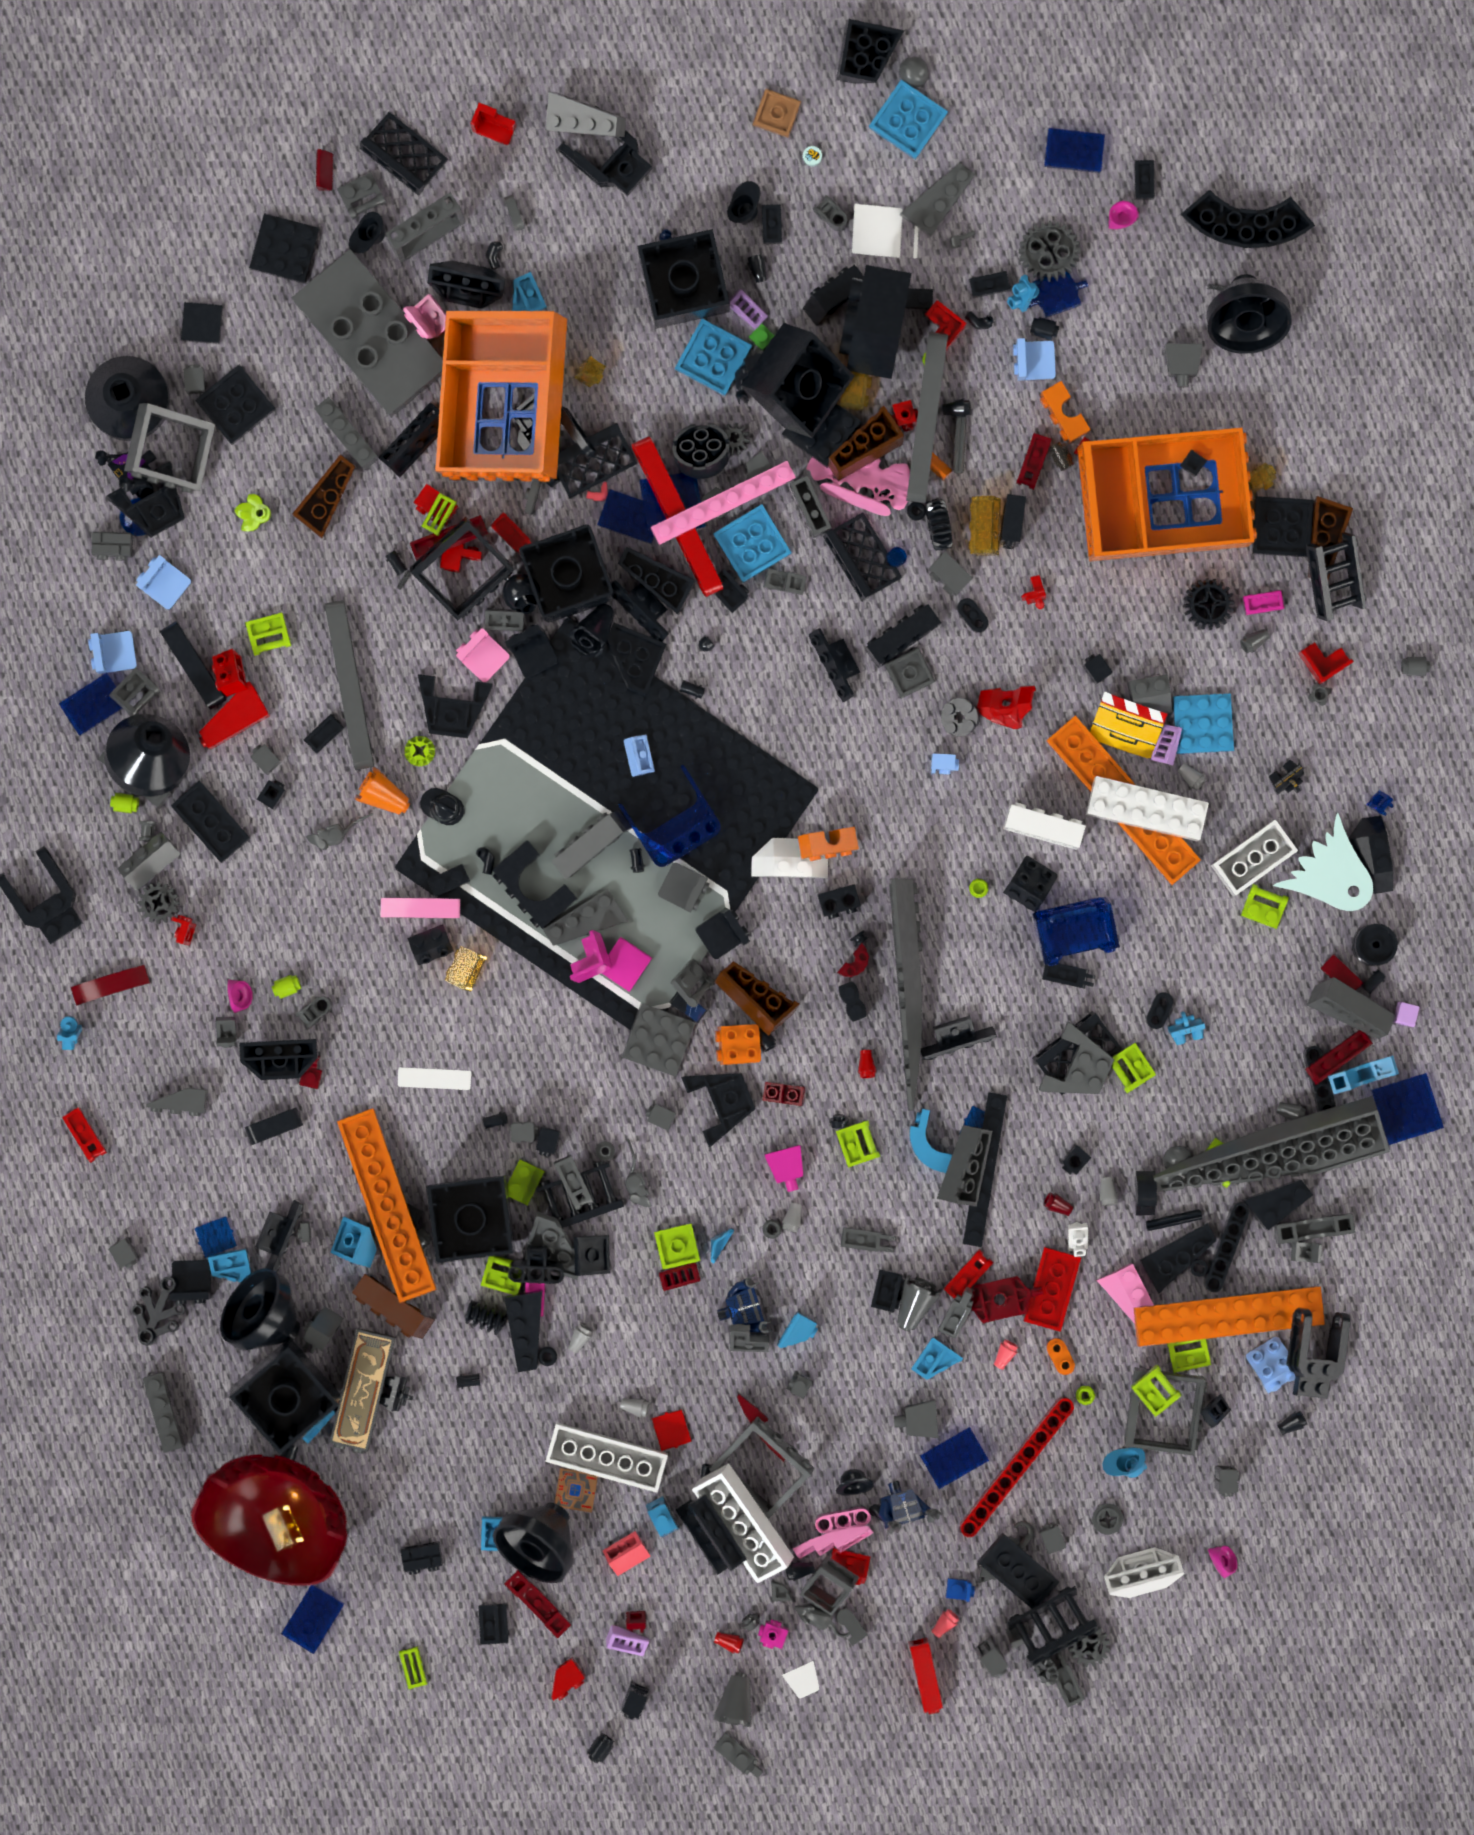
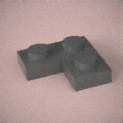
[730,1323,769,1352]

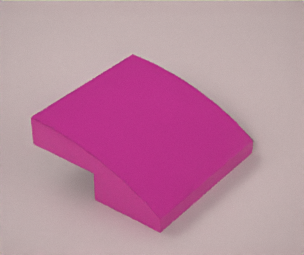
[602,937,652,992]

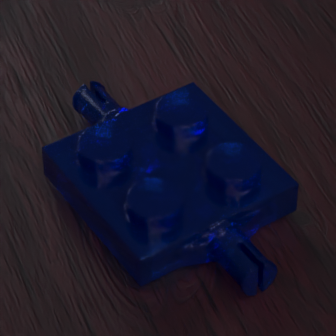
[1028,272,1088,318]

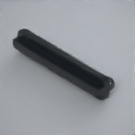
[1146,1209,1202,1231]

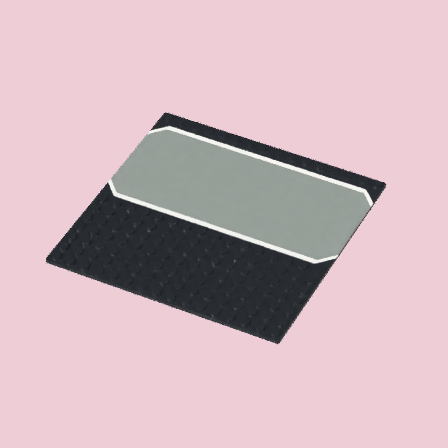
[395,618,818,1030]

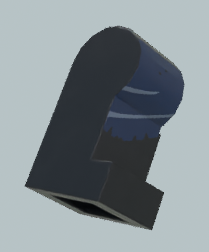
[669,991,707,1023]

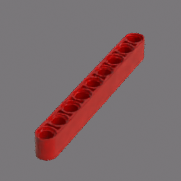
[631,436,723,597]
[960,1397,1074,1537]

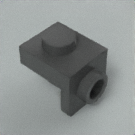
[215,1017,237,1048]
[1291,1242,1323,1263]

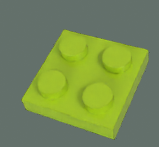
[654,1223,700,1270]

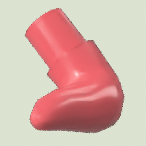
[586,481,608,501]

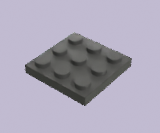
[622,1003,695,1077]

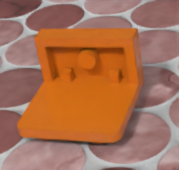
[715,1024,761,1065]

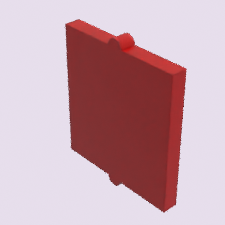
[651,1409,692,1451]

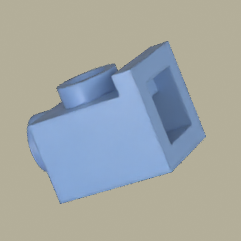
[931,754,959,775]

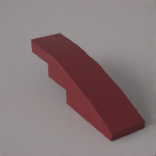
[737,1393,786,1462]

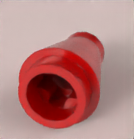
[858,1050,877,1079]
[714,1632,744,1654]

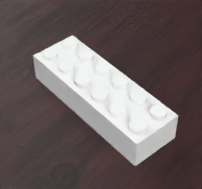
[1086,776,1209,842]
[545,1422,668,1493]
[692,1463,794,1583]

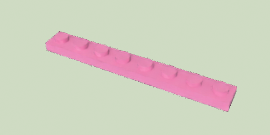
[651,461,796,545]

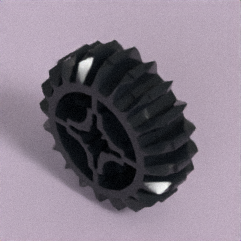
[925,499,953,551]
[1183,578,1235,630]

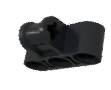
[508,1244,565,1284]

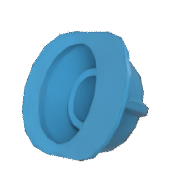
[1102,1447,1147,1478]

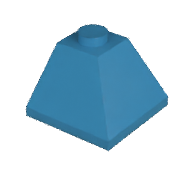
[330,1217,377,1268]
[777,1311,818,1348]

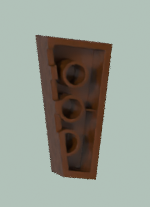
[828,406,904,481]
[292,455,355,539]
[1308,496,1353,580]
[715,961,800,1036]
[352,1274,435,1339]

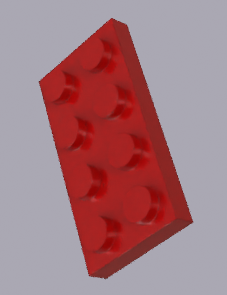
[1023,1247,1081,1332]

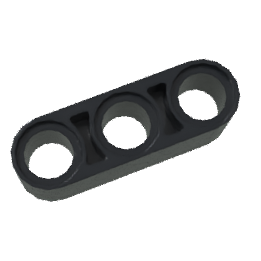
[244,1107,303,1145]

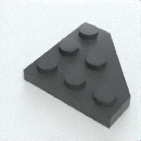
[523,1212,578,1280]

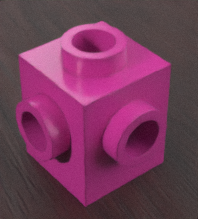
[758,1619,788,1649]

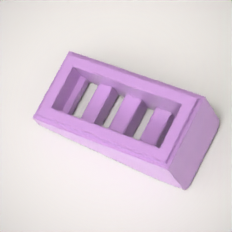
[729,289,768,330]
[1151,724,1182,765]
[606,1625,649,1656]

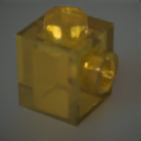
[574,356,606,388]
[1248,462,1277,493]

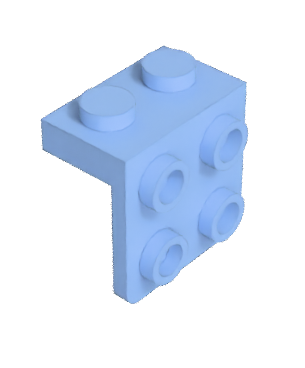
[1013,338,1056,381]
[136,555,191,610]
[88,631,137,674]
[1246,1337,1295,1393]

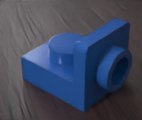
[946,1578,975,1602]

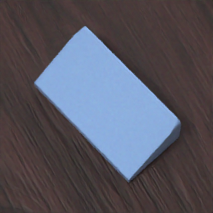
[624,734,655,777]

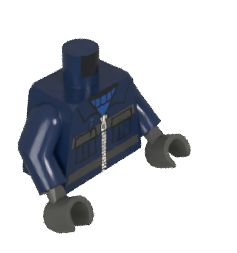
[717,1274,773,1333]
[878,1481,940,1534]

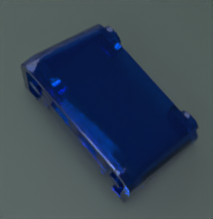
[1032,897,1120,966]

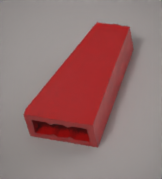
[199,681,270,750]
[908,1637,943,1714]

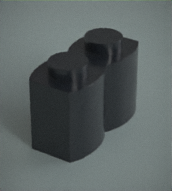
[838,981,866,1022]

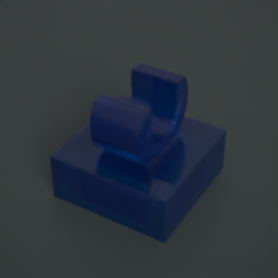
[1366,790,1393,816]

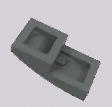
[763,568,807,595]

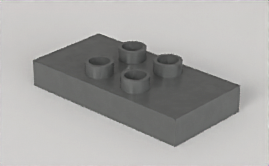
[291,249,443,418]

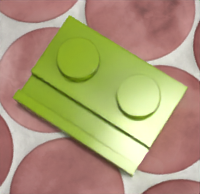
[507,1159,545,1206]

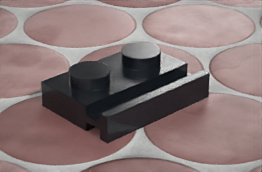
[478,1603,509,1645]

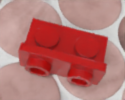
[171,915,197,946]
[831,1548,871,1585]

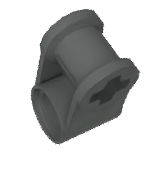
[812,195,847,232]
[295,996,333,1030]

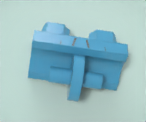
[1007,275,1039,312]
[1167,1011,1206,1045]
[57,1016,82,1050]

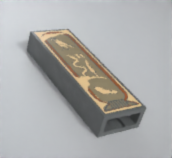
[330,1328,396,1454]

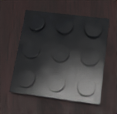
[249,213,320,284]
[195,364,276,445]
[782,403,862,468]
[1252,496,1313,558]

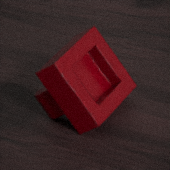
[626,1611,646,1633]

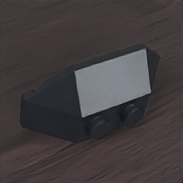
[427,261,505,309]
[1348,815,1393,894]
[239,1039,318,1080]

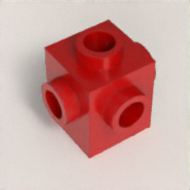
[891,400,918,432]

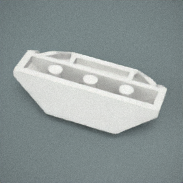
[751,838,828,878]
[1104,1547,1184,1598]

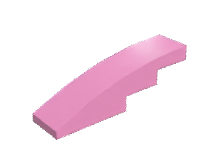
[381,898,460,918]
[793,1526,873,1559]

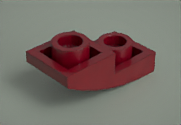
[1320,954,1363,990]
[762,1082,805,1106]

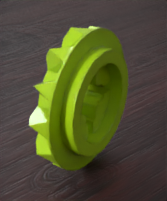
[404,736,435,767]

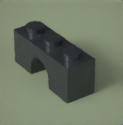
[621,1681,649,1720]

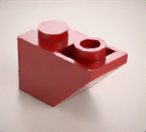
[551,1657,586,1701]

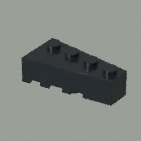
[618,546,696,615]
[865,604,942,669]

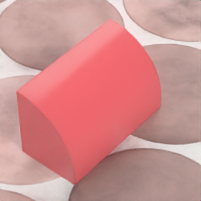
[602,1531,651,1576]

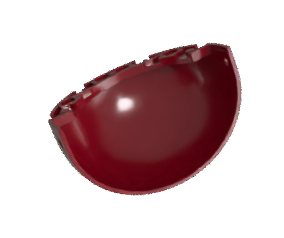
[191,1454,348,1586]

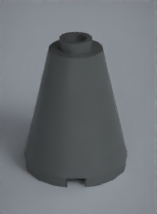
[897,1275,941,1332]
[713,1672,752,1727]

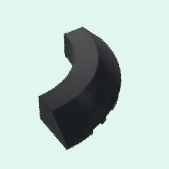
[1180,190,1315,248]

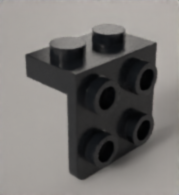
[505,624,559,679]
[1003,856,1058,913]
[695,908,750,959]
[170,1260,211,1304]

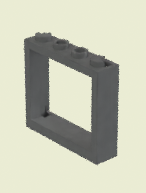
[385,192,465,263]
[124,403,215,494]
[1124,1367,1207,1456]
[709,1416,815,1519]

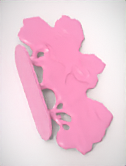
[806,458,910,516]

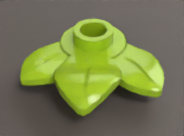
[234,494,271,532]

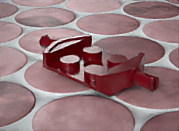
[971,1276,1043,1324]

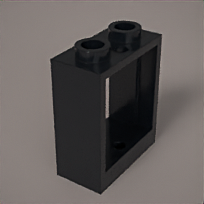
[999,494,1026,549]

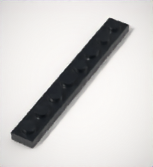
[962,1092,1007,1247]

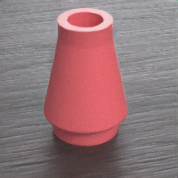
[994,1340,1018,1370]
[931,1609,959,1638]

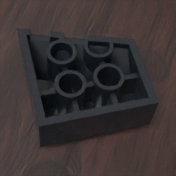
[836,19,905,84]

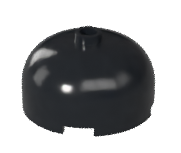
[672,423,730,479]

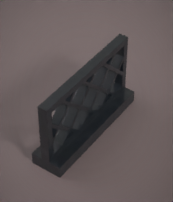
[360,112,448,196]
[557,423,637,499]
[823,512,902,602]
[1032,1011,1122,1095]

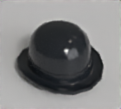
[836,1469,874,1496]

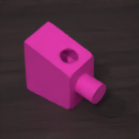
[765,1145,803,1192]

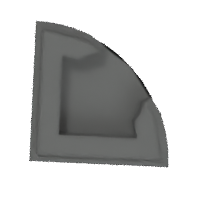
[771,1582,792,1602]

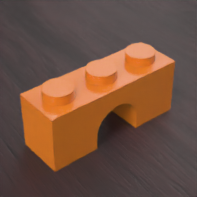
[1040,381,1091,444]
[797,827,859,861]

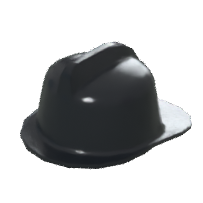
[727,181,761,225]
[349,212,386,254]
[420,788,464,826]

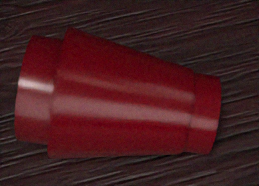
[1043,1192,1073,1216]

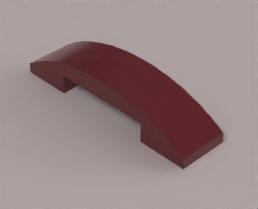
[71,965,150,1006]
[504,1570,571,1639]

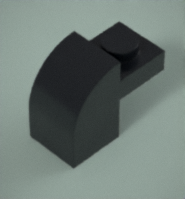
[1135,1171,1157,1216]

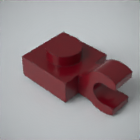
[299,1055,323,1089]

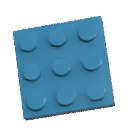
[869,80,948,160]
[675,319,752,396]
[713,504,792,583]
[1173,693,1234,754]

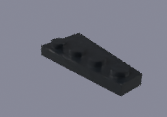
[1140,1223,1217,1294]
[504,1290,543,1372]

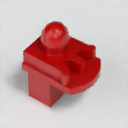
[1021,575,1046,609]

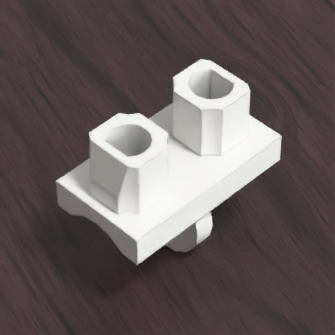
[1068,1222,1088,1257]

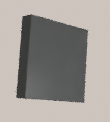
[884,647,935,699]

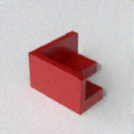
[470,102,516,146]
[925,300,967,351]
[1298,642,1354,685]

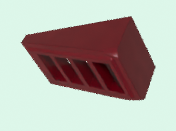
[659,1262,701,1291]

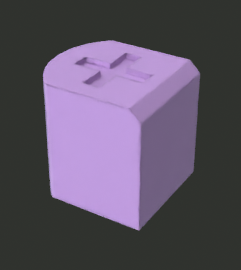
[1393,1002,1419,1027]

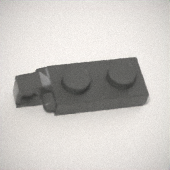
[938,1287,973,1339]
[713,1732,763,1778]

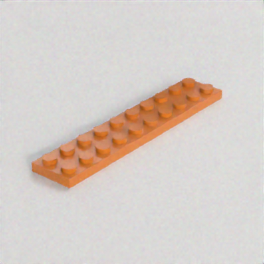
[1046,716,1201,885]
[337,1108,437,1303]
[1133,1286,1325,1347]

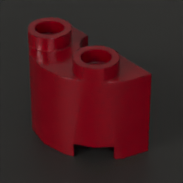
[837,944,869,977]

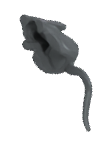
[306,813,373,850]
[625,1138,652,1207]
[794,1604,851,1638]

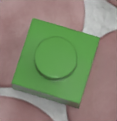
[748,324,774,351]

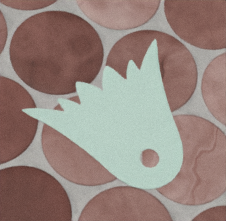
[1273,813,1373,911]

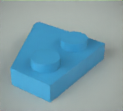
[513,272,547,311]
[208,1248,253,1286]
[911,1337,963,1380]
[302,1409,337,1443]

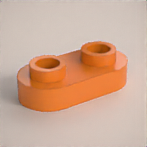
[1046,1338,1075,1375]

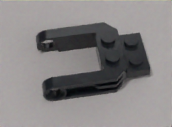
[557,106,653,197]
[514,393,596,488]
[0,846,84,944]
[1286,1308,1350,1399]

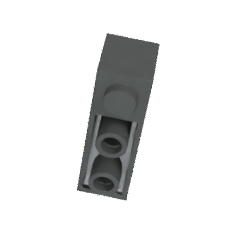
[146,1088,208,1116]

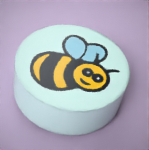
[803,146,822,166]

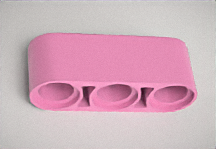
[815,1507,870,1533]

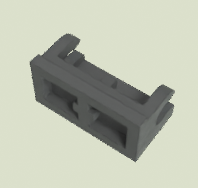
[485,608,525,631]

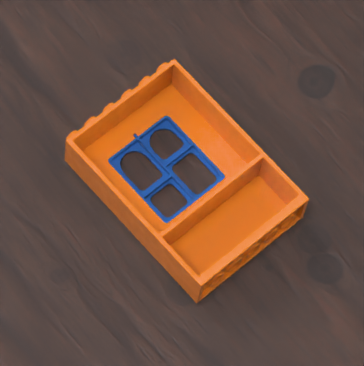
[435,311,567,482]
[1077,428,1257,562]

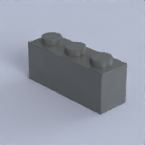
[790,476,832,538]
[117,832,180,891]

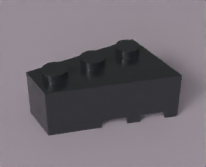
[802,264,864,326]
[1241,1179,1313,1231]

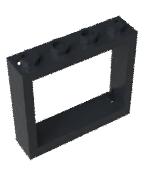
[409,516,514,621]

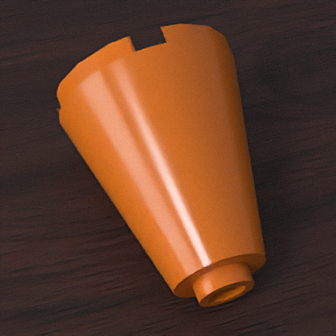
[355,767,410,815]

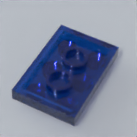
[1044,128,1105,173]
[597,489,663,545]
[59,673,123,736]
[920,1426,989,1489]
[281,1585,345,1654]

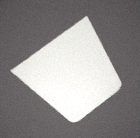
[782,1661,819,1698]

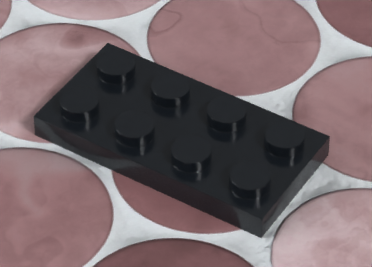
[171,780,251,863]
[977,1533,1059,1609]

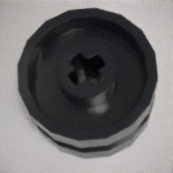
[1352,924,1398,966]

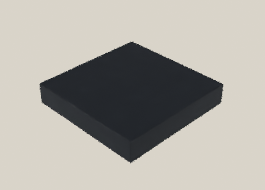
[181,302,223,344]
[574,1235,610,1276]

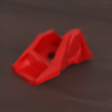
[977,686,1036,729]

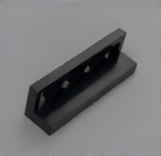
[378,403,439,478]

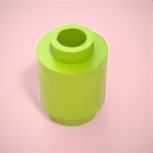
[110,792,139,814]
[271,975,302,999]

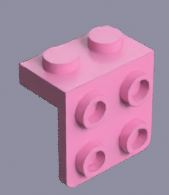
[403,294,446,339]
[456,628,510,683]

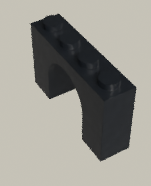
[493,840,578,929]

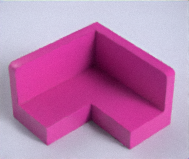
[570,930,612,983]

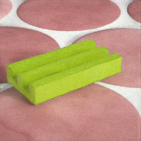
[421,493,457,536]
[399,1646,428,1690]

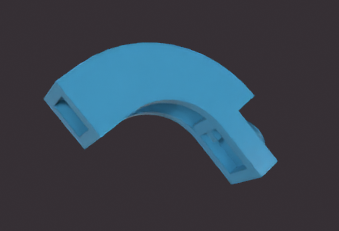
[1328,1055,1399,1095]
[909,1109,952,1173]

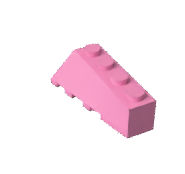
[1097,1263,1154,1324]

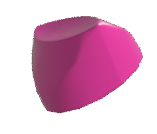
[1108,201,1140,229]
[227,979,253,1013]
[1208,1546,1238,1579]

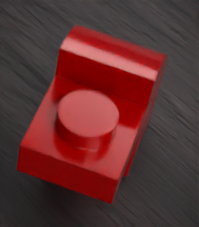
[440,543,483,573]

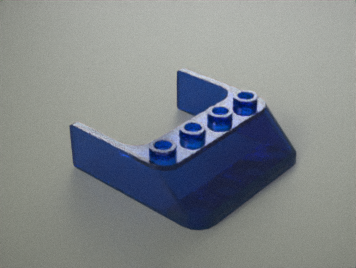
[618,765,721,867]

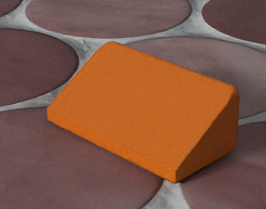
[930,452,952,481]

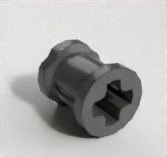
[139,821,157,841]

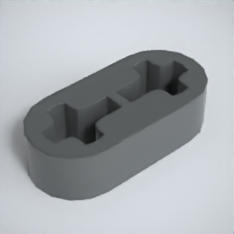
[504,195,525,231]

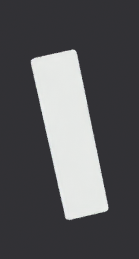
[398,1067,471,1090]

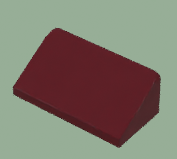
[316,149,333,191]

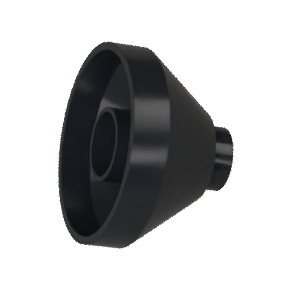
[1206,274,1292,354]
[85,356,170,441]
[104,714,190,797]
[220,1268,300,1351]
[493,1503,574,1583]

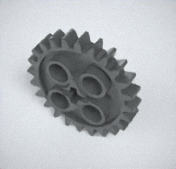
[1019,221,1081,282]

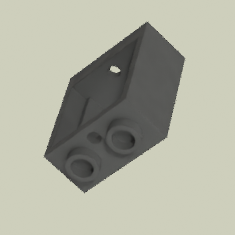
[800,1556,859,1616]

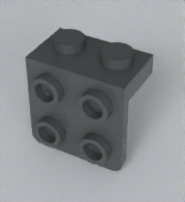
[658,863,710,913]

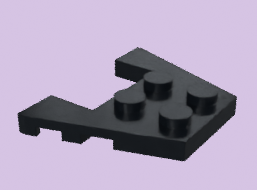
[106,461,185,538]
[418,674,493,739]
[681,1073,756,1147]

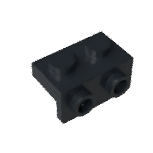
[714,568,749,614]
[407,924,454,965]
[871,1269,905,1313]

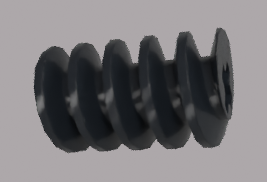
[465,1300,507,1335]

